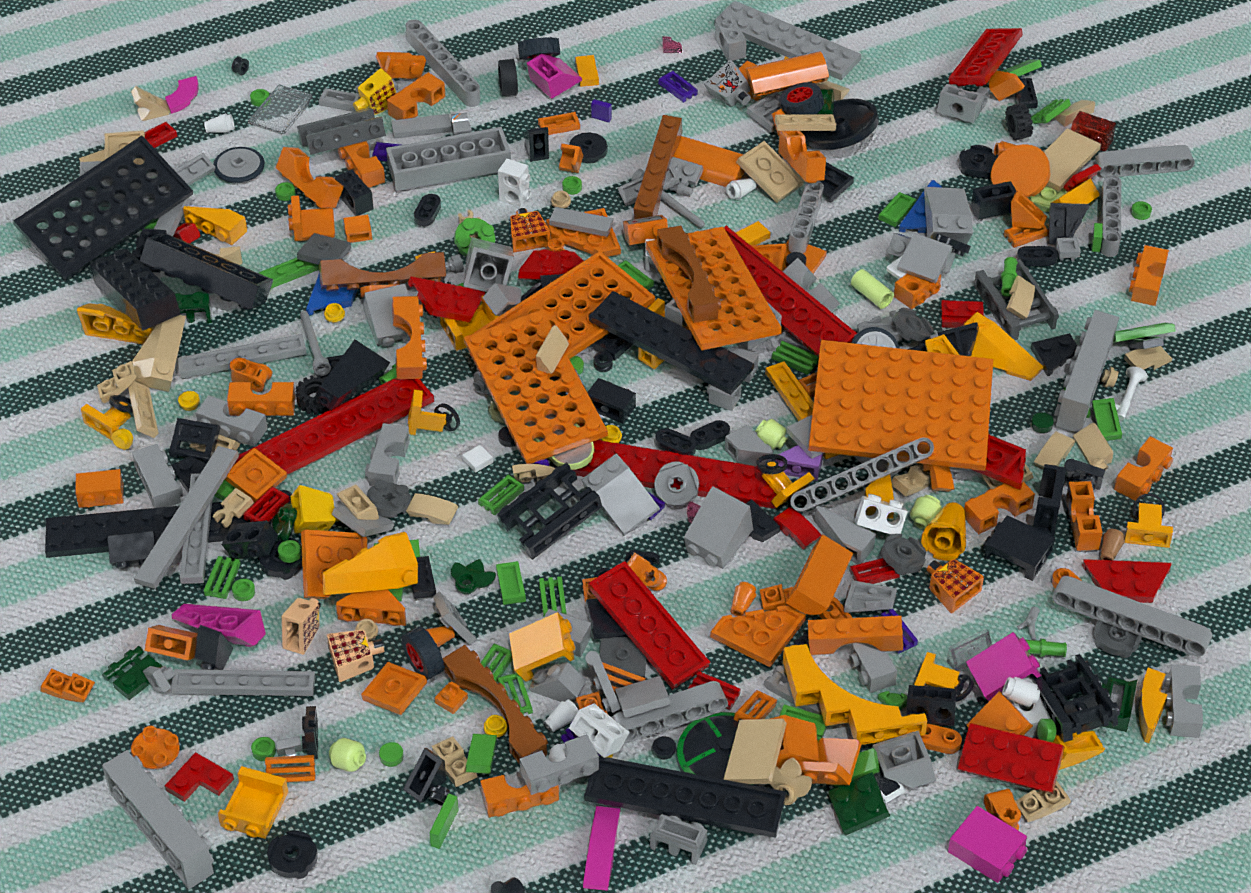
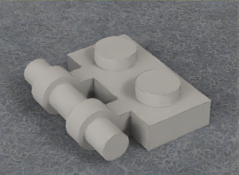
[664,157,704,196]

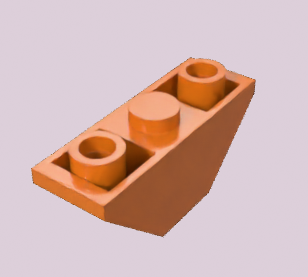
[336,589,407,626]

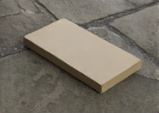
[1044,128,1101,191]

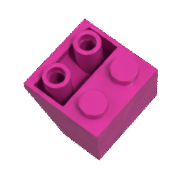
[526,54,582,99]

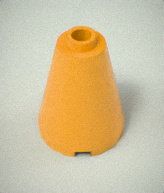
[921,502,967,561]

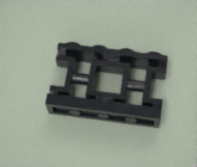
[497,462,602,560]
[1030,654,1120,742]

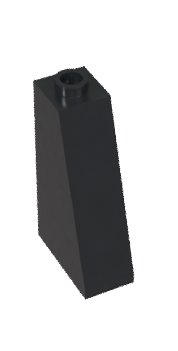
[314,339,390,410]

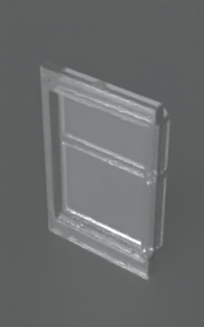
[248,84,313,135]

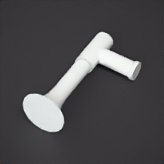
[1115,366,1148,421]

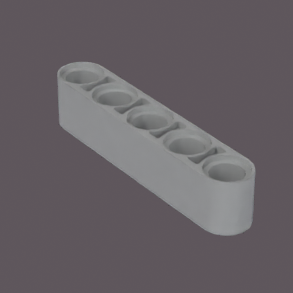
[1095,145,1195,178]
[1100,175,1121,257]
[788,181,824,254]
[612,681,728,743]

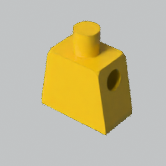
[291,485,340,533]

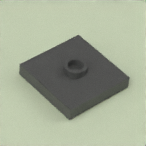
[297,233,351,265]
[600,637,646,680]

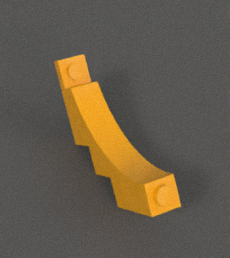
[783,644,927,745]

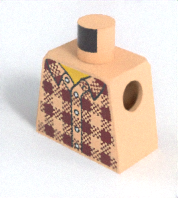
[281,598,321,655]
[327,630,385,682]

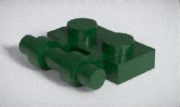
[102,646,163,700]

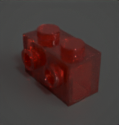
[1071,111,1116,152]

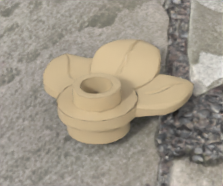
[770,758,812,805]

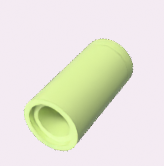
[851,269,894,309]

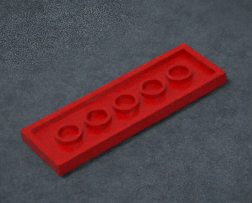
[949,28,1023,86]
[588,561,710,689]

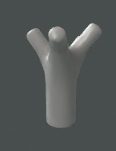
[1017,607,1040,640]

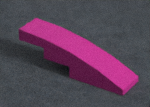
[583,806,621,891]

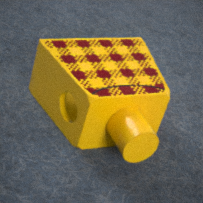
[353,68,396,115]

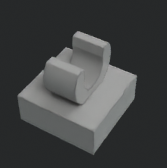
[1056,237,1081,261]
[143,666,175,693]
[276,736,302,765]

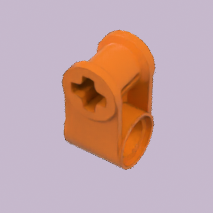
[230,358,273,392]
[627,552,667,591]
[984,789,1021,831]

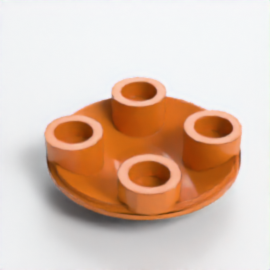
[131,726,180,769]

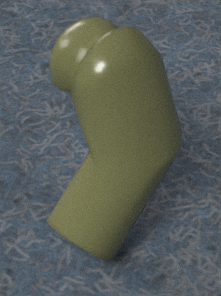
[488,400,505,424]

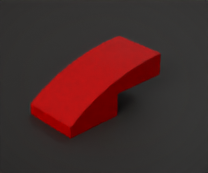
[773,507,822,550]

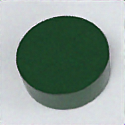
[1031,412,1054,433]

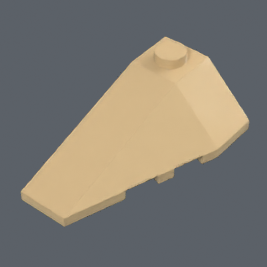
[132,315,186,392]

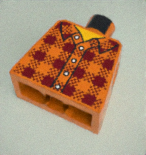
[510,208,550,253]
[927,559,984,613]

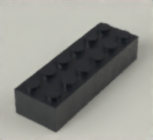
[140,232,273,310]
[89,249,181,331]

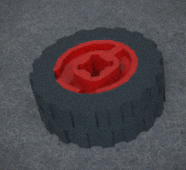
[518,37,561,60]
[779,82,824,115]
[401,626,445,680]

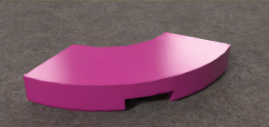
[165,76,199,114]

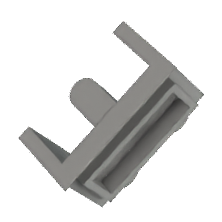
[650,814,707,865]

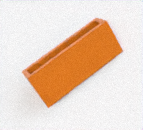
[746,51,829,98]
[673,136,745,187]
[786,534,853,615]

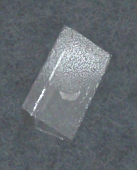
[946,629,992,672]

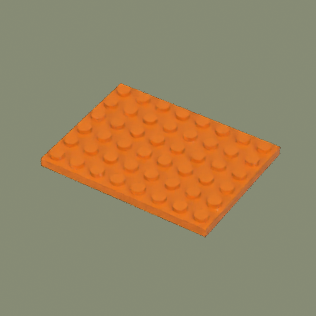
[808,340,994,471]

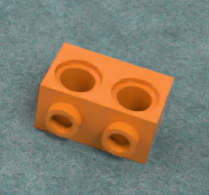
[894,273,941,309]

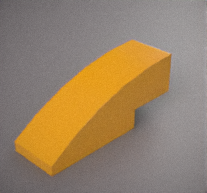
[1051,178,1100,204]
[1139,667,1168,743]
[1052,731,1105,770]

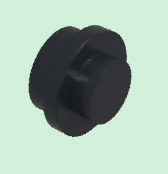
[652,736,676,760]
[429,785,450,806]

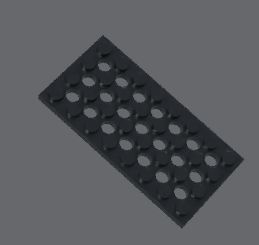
[13,135,193,282]

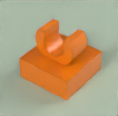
[434,681,468,714]

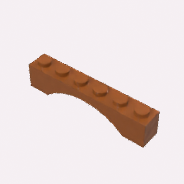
[633,115,683,219]
[657,225,721,323]
[319,252,446,292]
[442,645,548,765]

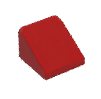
[173,222,201,244]

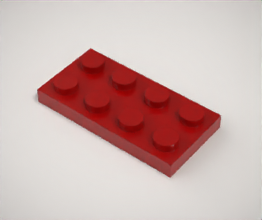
[958,723,1065,794]

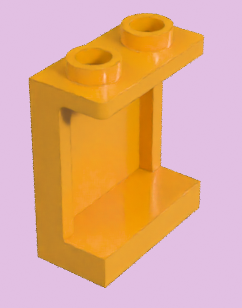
[440,296,499,351]
[509,612,575,682]
[218,766,288,839]

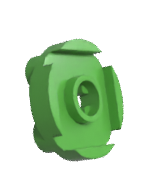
[454,218,495,257]

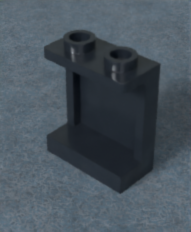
[1033,464,1066,536]
[983,515,1055,581]

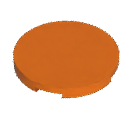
[991,144,1051,197]

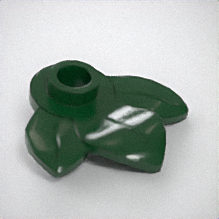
[272,503,297,542]
[451,559,496,594]

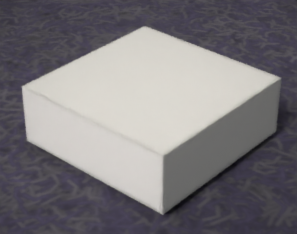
[462,445,493,473]

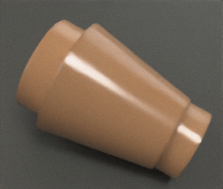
[1100,529,1125,560]

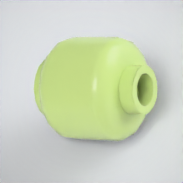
[755,419,788,450]
[910,495,942,529]
[329,738,366,772]

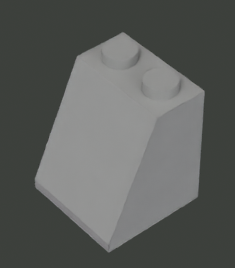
[463,237,514,292]
[363,284,410,346]
[684,486,753,569]

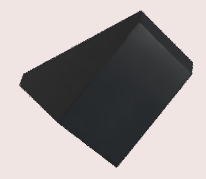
[403,748,447,802]

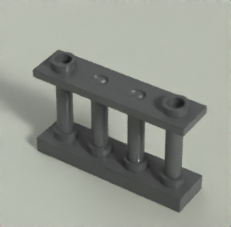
[297,108,386,155]
[974,260,1059,340]

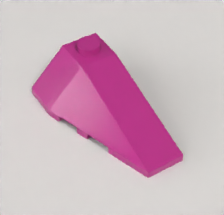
[171,604,266,647]

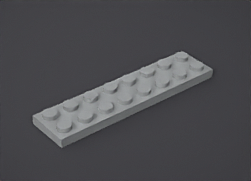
[714,0,861,80]

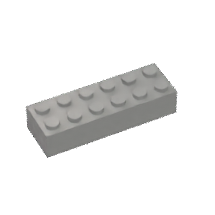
[386,127,511,191]
[1054,310,1119,432]
[102,750,214,889]

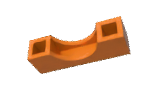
[778,131,826,183]
[276,147,344,208]
[392,296,427,379]
[808,616,903,655]

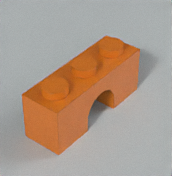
[387,72,445,120]
[338,141,385,188]
[1129,245,1169,306]
[227,382,296,416]
[1114,436,1173,501]
[964,481,1035,535]
[1066,481,1103,551]
[480,775,559,818]

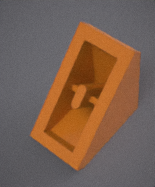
[988,70,1025,101]
[1011,189,1047,229]

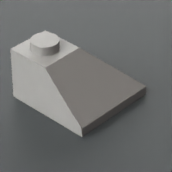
[873,731,936,788]

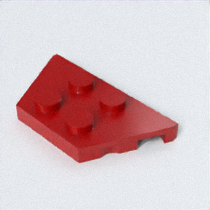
[518,249,584,279]
[408,276,485,322]
[971,434,1026,490]
[1082,559,1171,603]

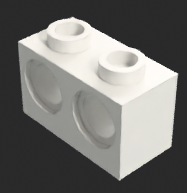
[498,159,531,207]
[854,494,908,534]
[569,704,630,758]

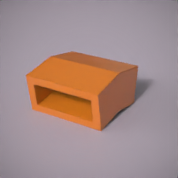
[343,214,372,243]

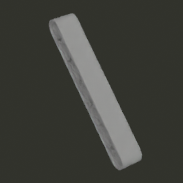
[406,19,480,107]
[790,437,934,512]
[1052,576,1212,657]

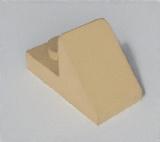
[131,86,170,121]

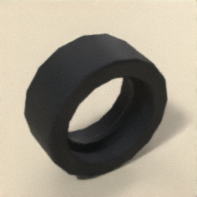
[498,59,518,96]

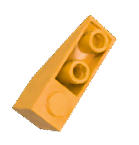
[183,206,247,245]

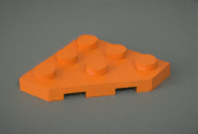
[546,208,621,257]
[301,530,368,599]
[710,605,806,667]

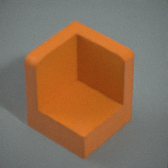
[559,144,583,173]

